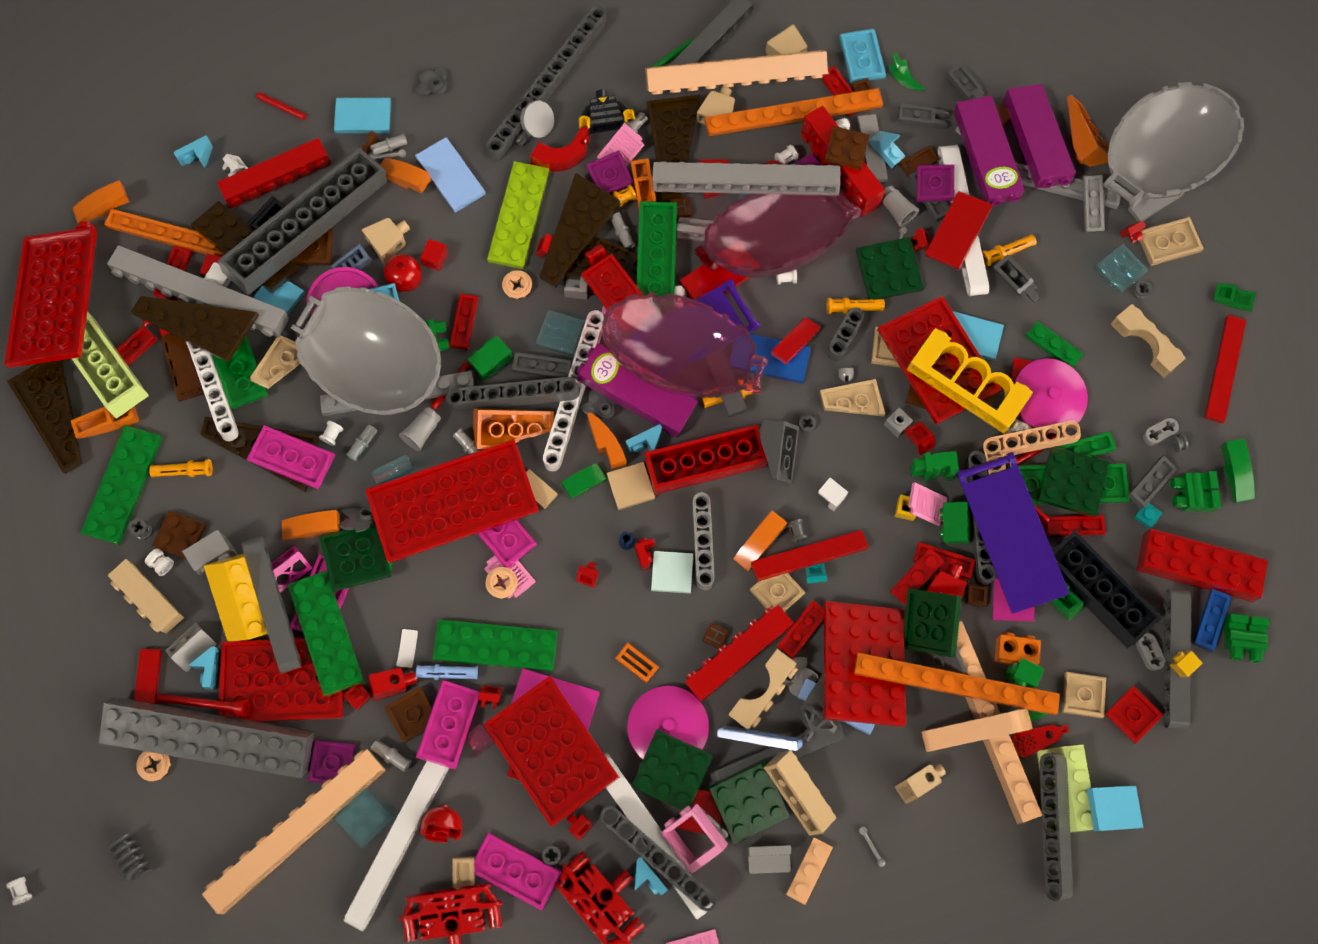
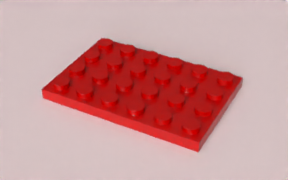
[877,296,1002,425]
[824,601,906,727]
[219,638,344,722]
[483,676,620,827]

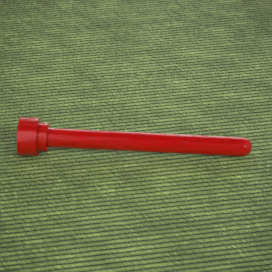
[156,694,249,716]

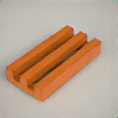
[615,642,659,684]

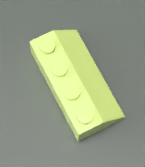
[1037,745,1094,832]

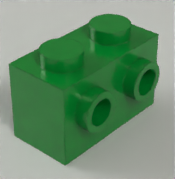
[468,336,513,382]
[940,502,970,545]
[1004,658,1044,689]

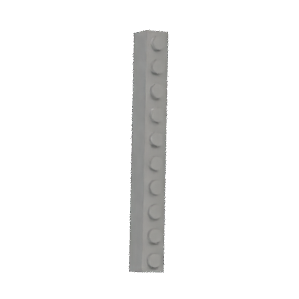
[653,162,840,195]
[107,245,290,338]

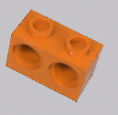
[994,632,1041,665]

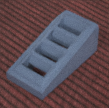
[331,243,374,270]

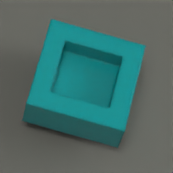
[1133,503,1162,529]
[805,562,827,584]

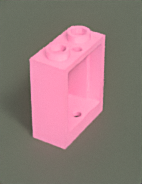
[661,804,728,874]

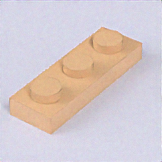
[786,838,833,905]

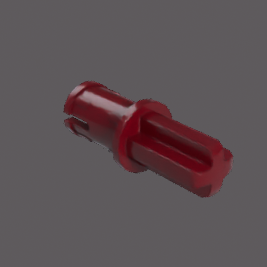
[695,245,719,272]

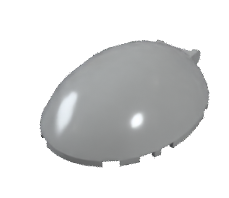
[1104,82,1244,207]
[291,286,441,415]

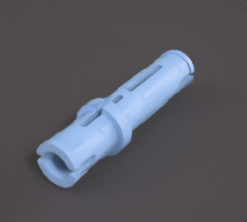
[416,664,478,680]

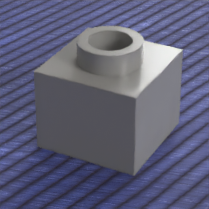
[884,407,913,438]

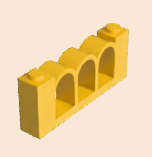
[907,328,1033,434]

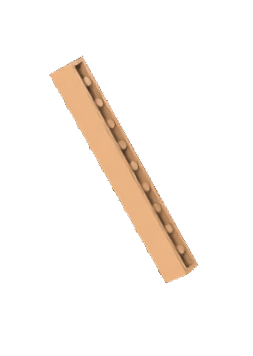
[645,50,828,94]
[957,621,1042,824]
[202,750,386,914]

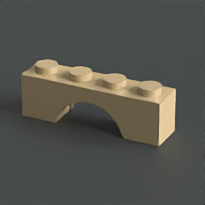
[1111,304,1186,378]
[729,649,798,730]

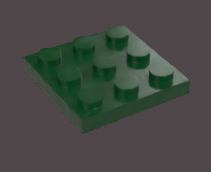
[855,237,924,300]
[1038,446,1109,518]
[319,522,392,592]
[904,588,962,657]
[631,729,713,810]
[708,760,790,844]

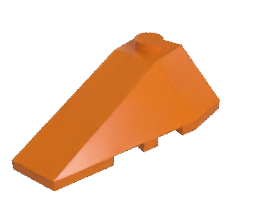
[1067,95,1109,167]
[473,408,554,449]

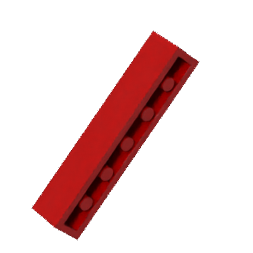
[217,137,331,208]
[685,605,794,703]

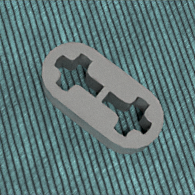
[1143,418,1179,446]
[1136,633,1165,671]

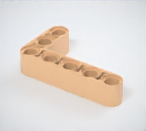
[983,421,1081,475]
[921,709,1033,752]

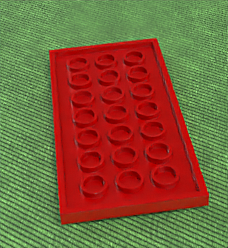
[4,226,97,368]
[365,439,540,563]

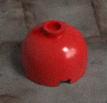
[384,254,422,293]
[420,804,463,843]

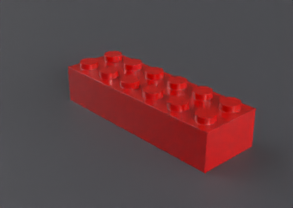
[801,105,885,217]
[645,424,768,495]
[1136,529,1268,602]

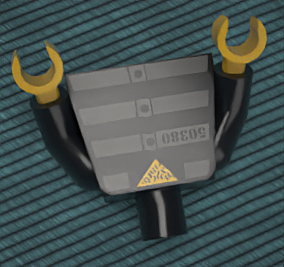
[579,89,635,134]

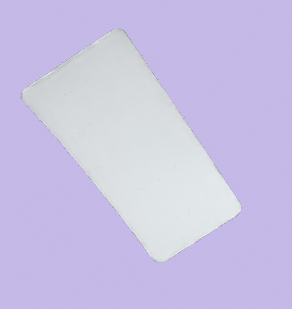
[396,629,418,668]

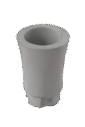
[882,186,919,227]
[399,408,441,451]

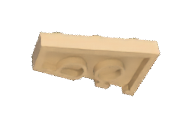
[251,335,301,389]
[819,379,885,417]

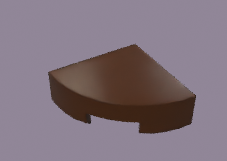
[362,131,379,155]

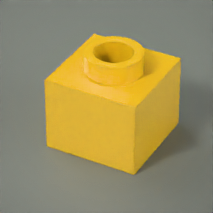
[894,494,916,521]
[1170,651,1203,677]

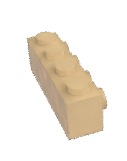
[108,559,185,634]
[764,750,836,836]

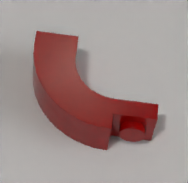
[530,126,590,172]

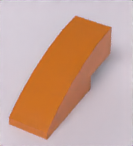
[380,158,431,194]
[630,158,656,213]
[73,180,130,224]
[71,406,140,439]
[587,413,627,470]
[281,510,340,540]
[733,510,787,572]

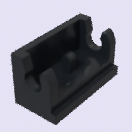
[248,195,285,230]

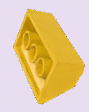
[204,553,268,642]

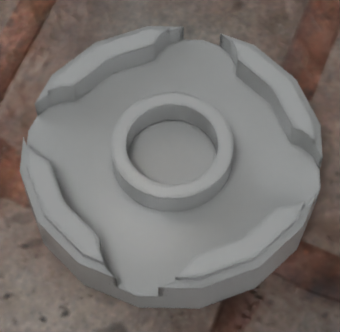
[520,101,554,138]

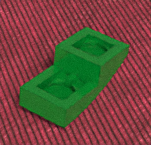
[1214,283,1256,312]
[561,463,607,499]

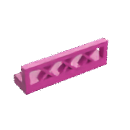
[271,545,312,593]

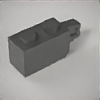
[994,254,1040,303]

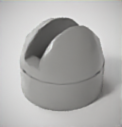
[838,368,854,382]

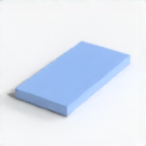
[415,137,486,213]

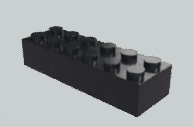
[1053,530,1162,648]

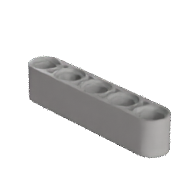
[692,492,715,590]

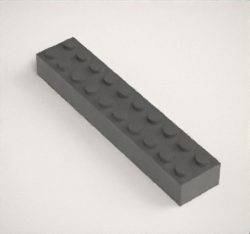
[218,148,387,295]
[99,697,314,778]

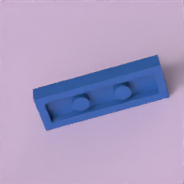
[1193,589,1232,652]

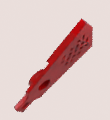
[1011,724,1069,758]

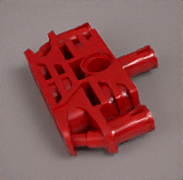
[554,851,645,944]
[398,883,503,944]

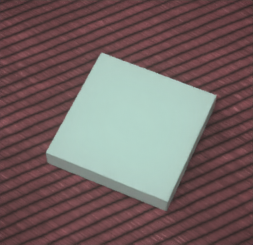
[651,551,693,594]

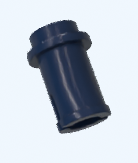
[619,532,635,550]

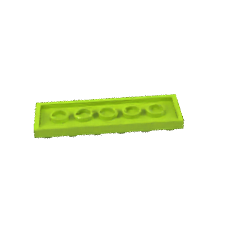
[487,161,550,270]

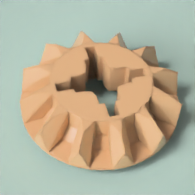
[502,270,532,299]
[486,567,518,599]
[136,751,171,781]

